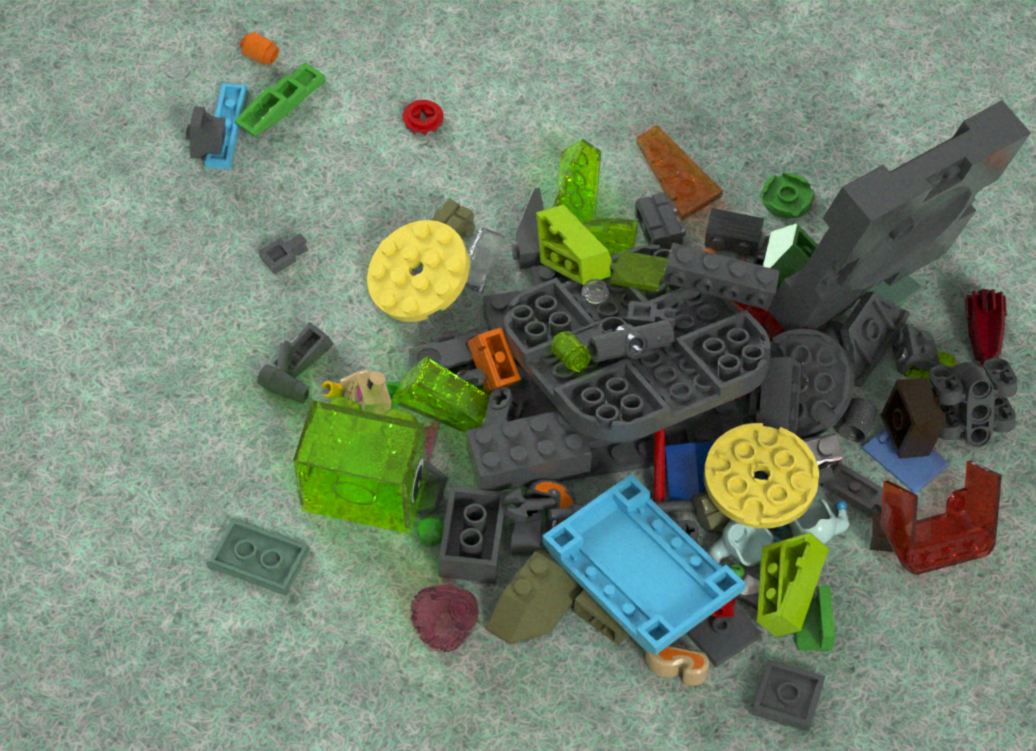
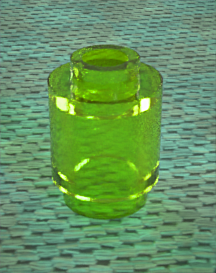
[551,331,591,371]

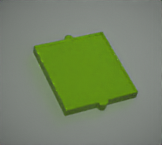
[610,251,667,291]

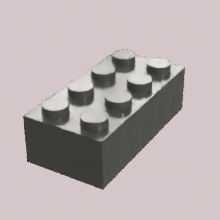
[467,411,592,491]

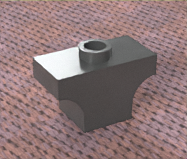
[186,106,226,159]

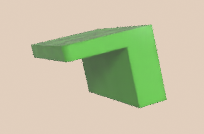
[796,586,835,650]

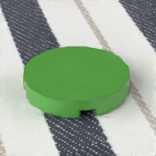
[761,173,814,218]

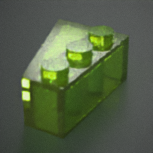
[391,356,489,433]

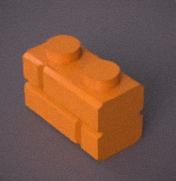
[467,327,521,393]

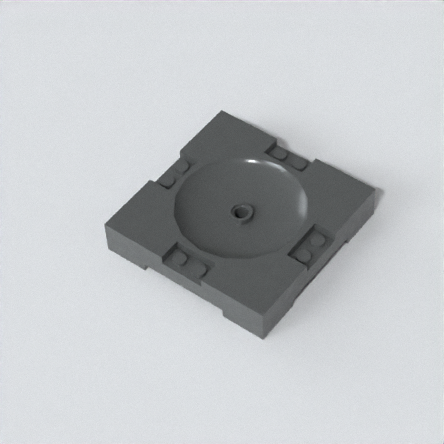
[768,100,1031,332]

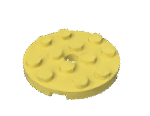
[367,220,470,322]
[704,423,819,528]

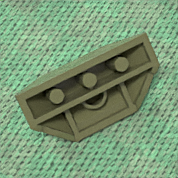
[486,547,583,644]

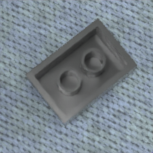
[439,486,507,584]

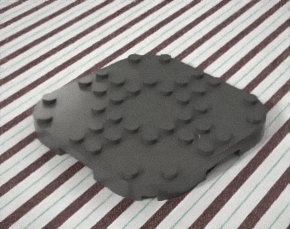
[504,245,770,443]

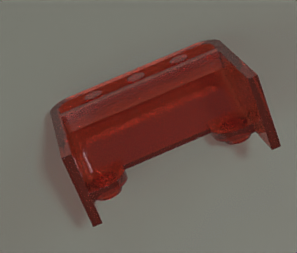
[880,460,1002,575]

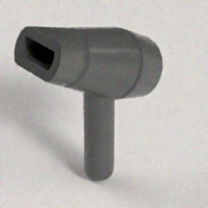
[257,340,310,404]

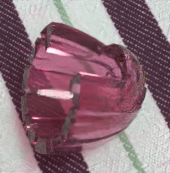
[410,585,480,652]

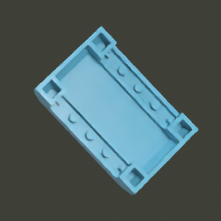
[542,474,746,655]

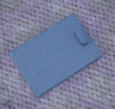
[862,428,949,494]

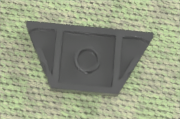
[840,292,910,387]

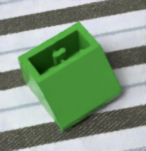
[763,224,818,290]

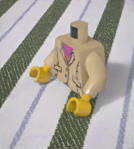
[322,370,391,455]

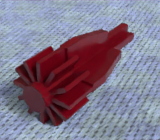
[965,289,1007,370]

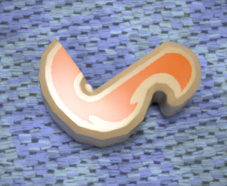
[645,645,709,686]

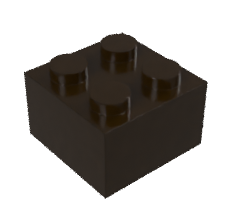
[880,377,946,459]

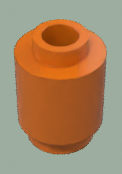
[240,32,280,65]

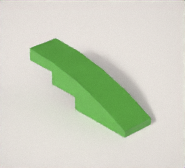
[234,62,325,137]

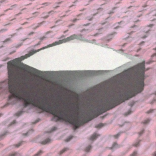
[736,571,760,610]

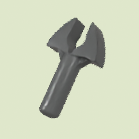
[501,489,556,522]

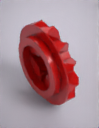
[402,100,444,135]

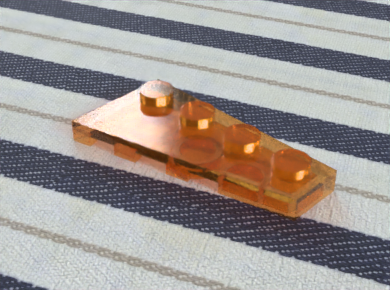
[636,125,723,221]

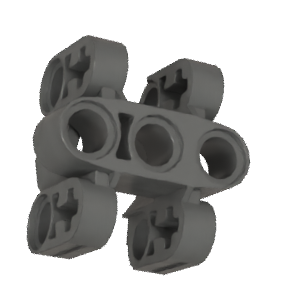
[929,358,1017,447]

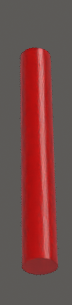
[653,428,665,502]

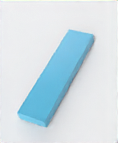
[204,83,248,169]

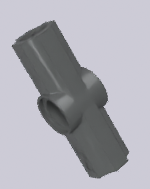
[588,320,674,362]

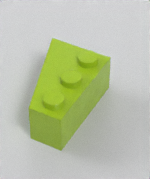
[536,204,612,285]
[757,533,829,637]

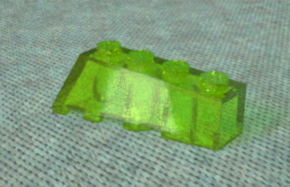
[553,139,602,234]

